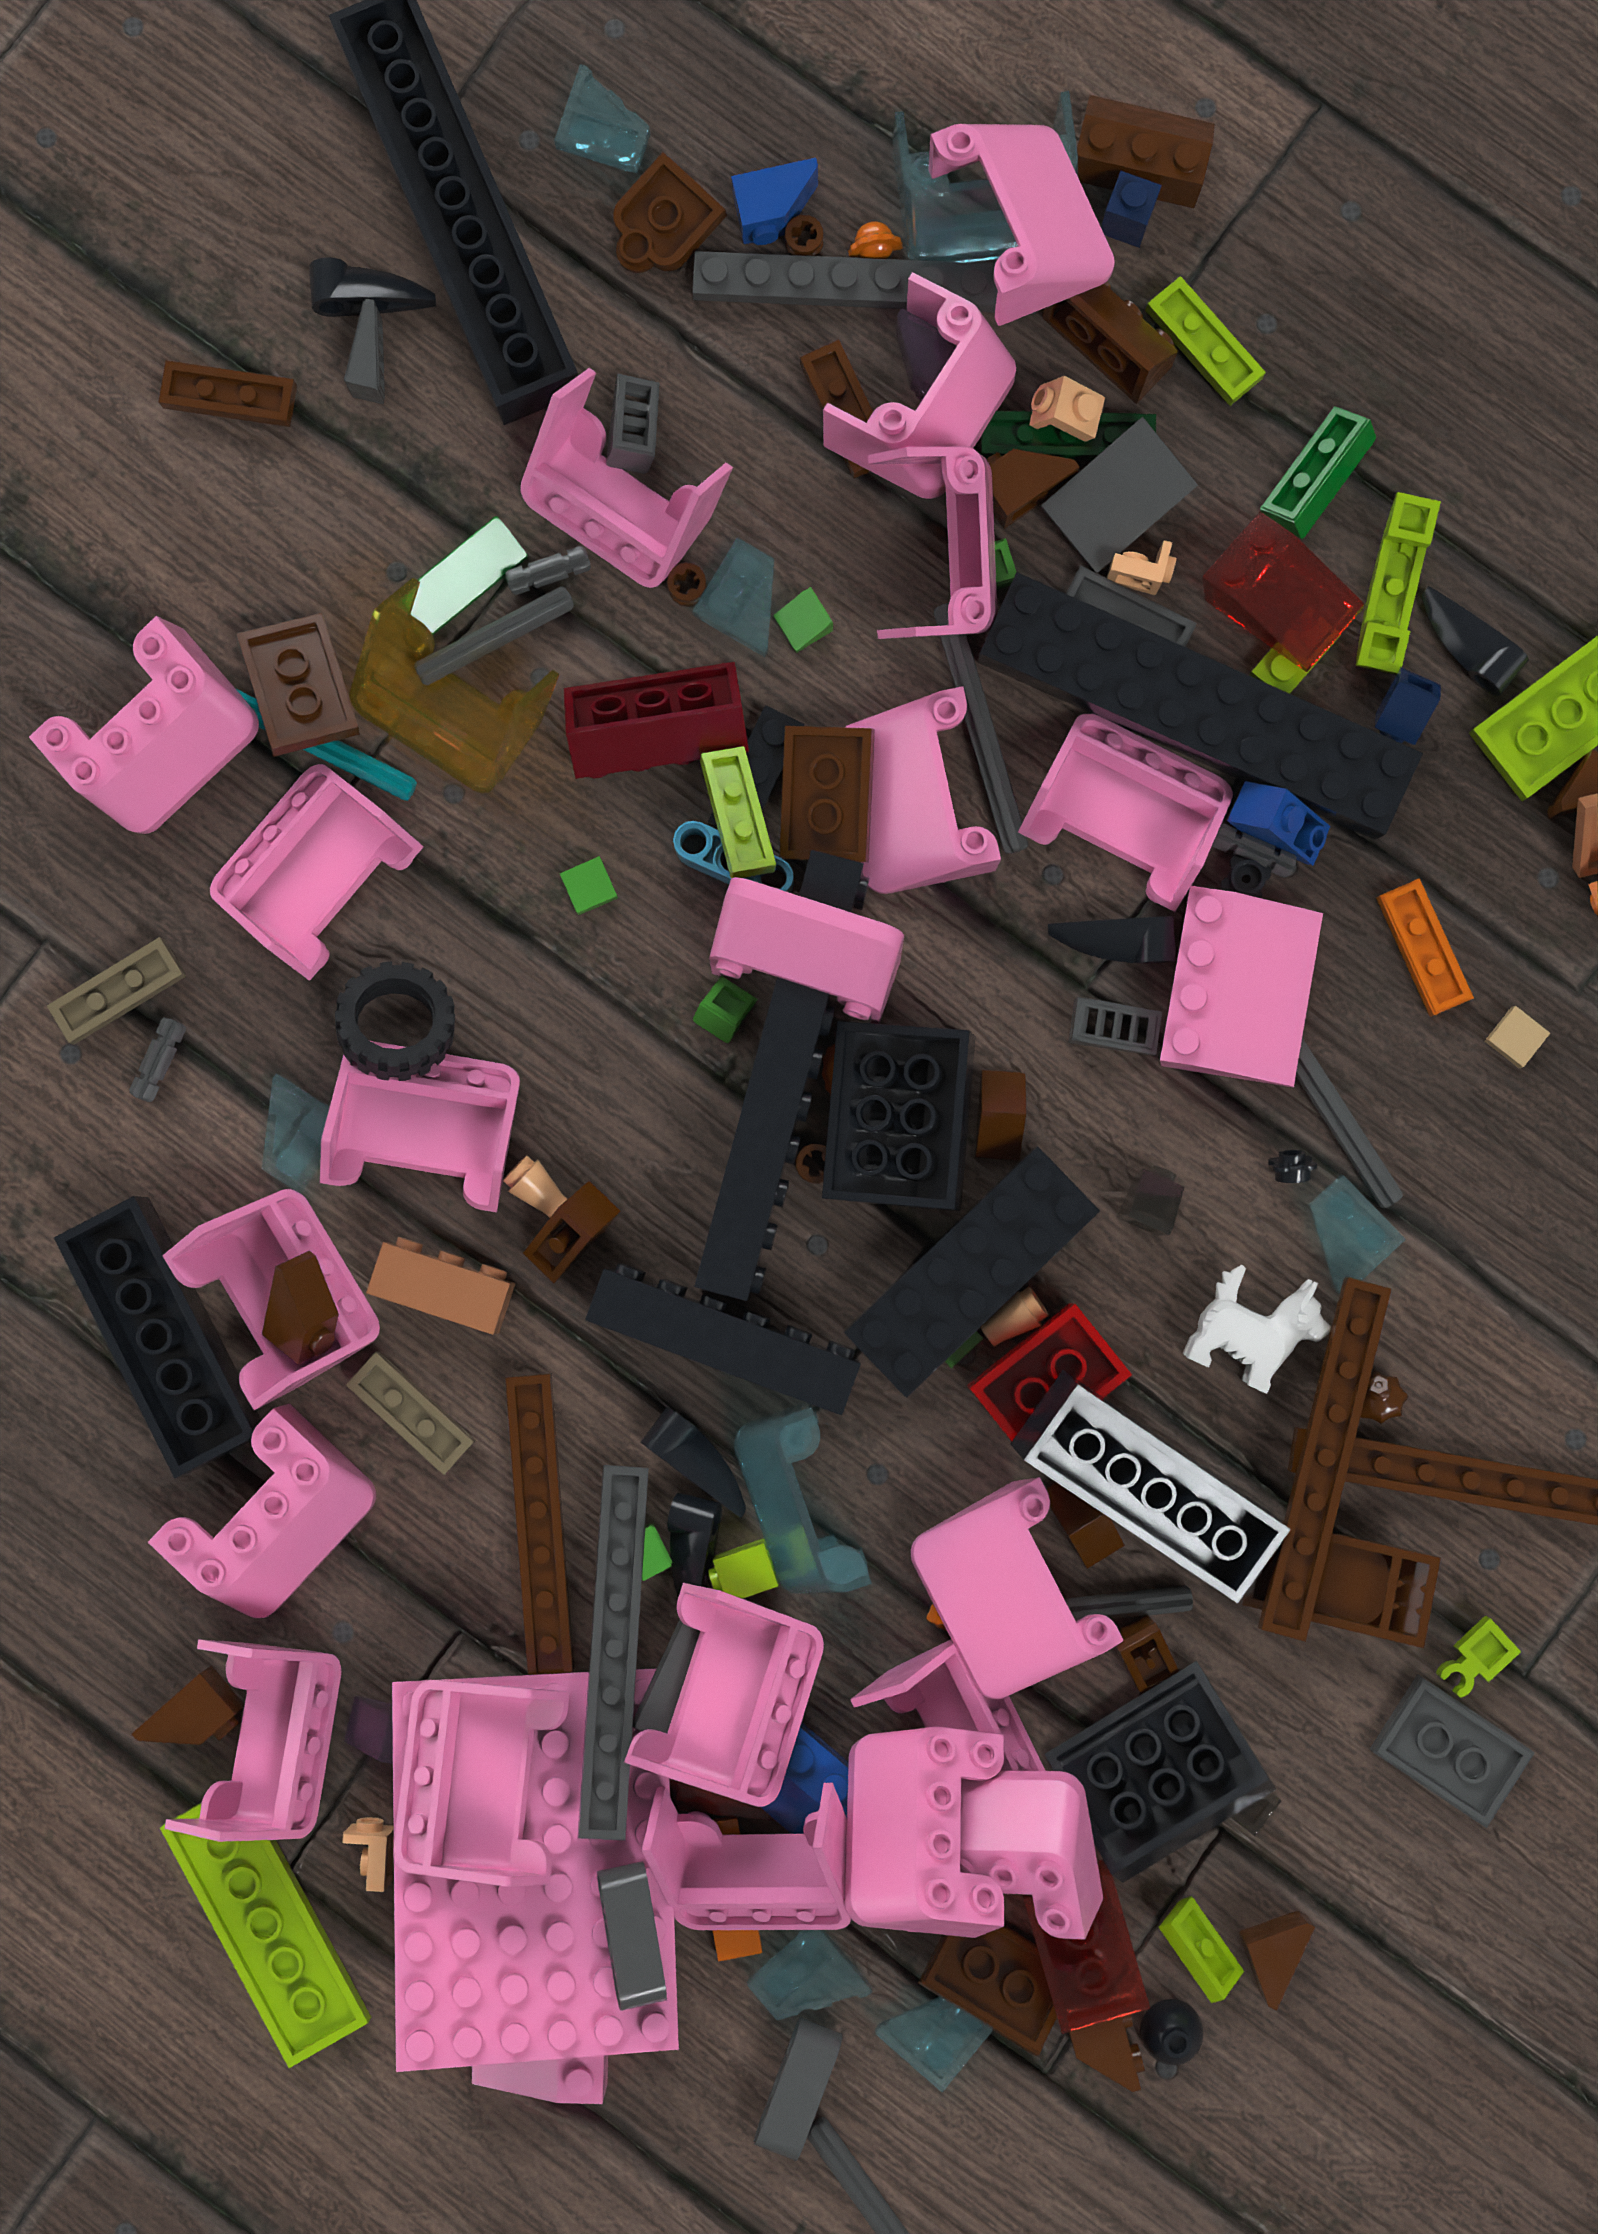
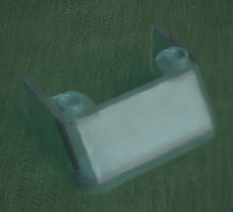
[893,91,1078,262]

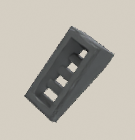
[344,299,385,404]
[606,374,660,474]
[1068,997,1162,1056]

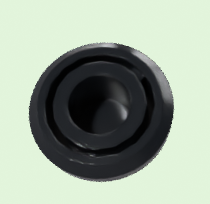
[1140,1999,1203,2065]

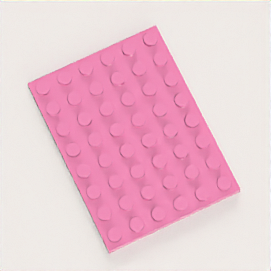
[392,1668,679,2072]

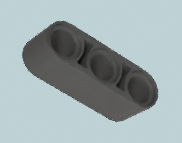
[597,1861,667,2011]
[754,2017,843,2161]

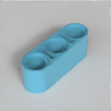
[673,821,794,893]

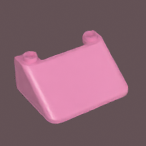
[928,124,1115,326]
[845,686,1001,894]
[1018,714,1233,912]
[210,764,423,981]
[320,1041,520,1213]
[911,1477,1124,1699]
[624,1583,824,1807]
[393,1680,570,1887]

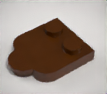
[613,152,727,273]

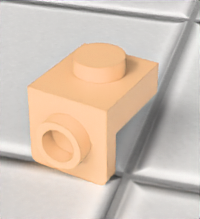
[1029,376,1105,442]

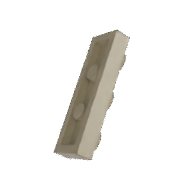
[47,937,187,1045]
[346,1351,476,1475]

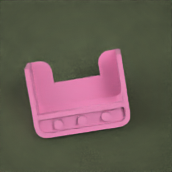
[29,616,259,834]
[163,1189,380,1410]
[148,1404,376,1618]
[845,1727,1004,1938]
[908,1771,1103,1939]

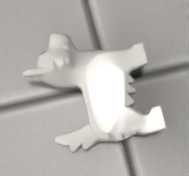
[1183,1265,1331,1394]

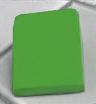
[773,587,833,653]
[693,976,758,1043]
[642,1523,673,1581]

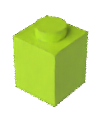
[708,1538,779,1599]

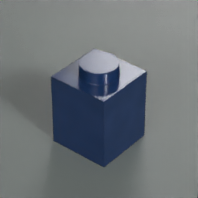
[1101,171,1162,248]
[1375,667,1441,745]

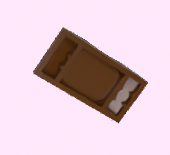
[1242,1521,1441,1648]

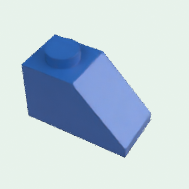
[731,158,818,245]

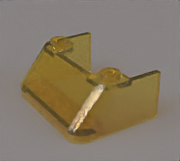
[350,578,560,793]

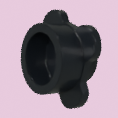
[1220,855,1271,898]
[1268,1150,1317,1183]

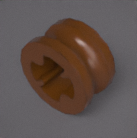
[785,215,823,256]
[667,562,707,607]
[796,1144,826,1184]

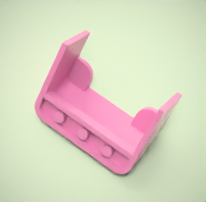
[823,272,1016,499]
[521,368,733,588]
[868,447,998,639]
[709,877,904,1024]
[165,1639,341,1842]
[850,1639,1045,1771]
[642,1783,851,1930]

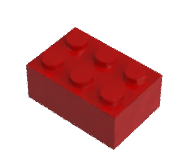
[966,1303,1132,1442]

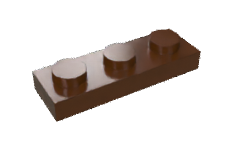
[800,340,873,479]
[158,360,297,427]

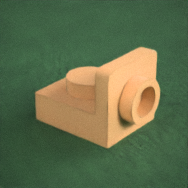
[1107,540,1176,595]
[342,1817,394,1892]

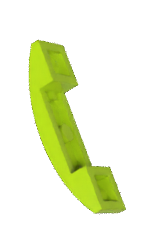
[1356,492,1441,675]

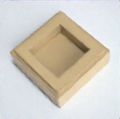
[1485,1006,1550,1068]

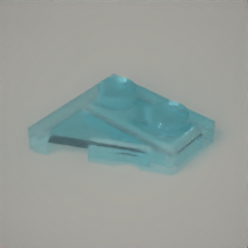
[554,64,651,174]
[693,538,775,657]
[262,1073,330,1193]
[1309,1175,1406,1295]
[747,1930,872,2020]
[875,1997,993,2092]

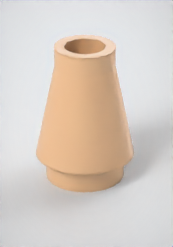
[503,1155,567,1218]
[981,1287,1049,1347]

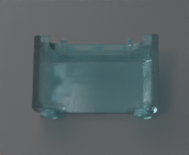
[734,1402,872,1594]

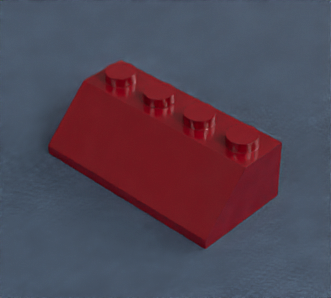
[563,662,749,779]

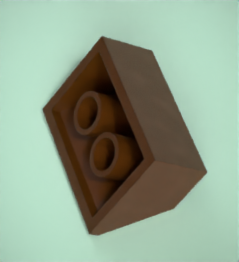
[1073,95,1215,208]
[1042,281,1178,404]

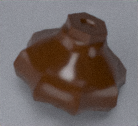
[1360,1371,1408,1424]

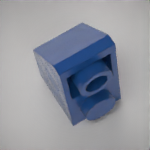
[1227,781,1331,866]

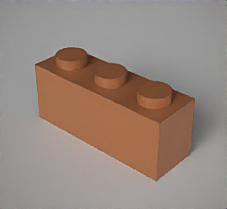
[366,1237,516,1335]

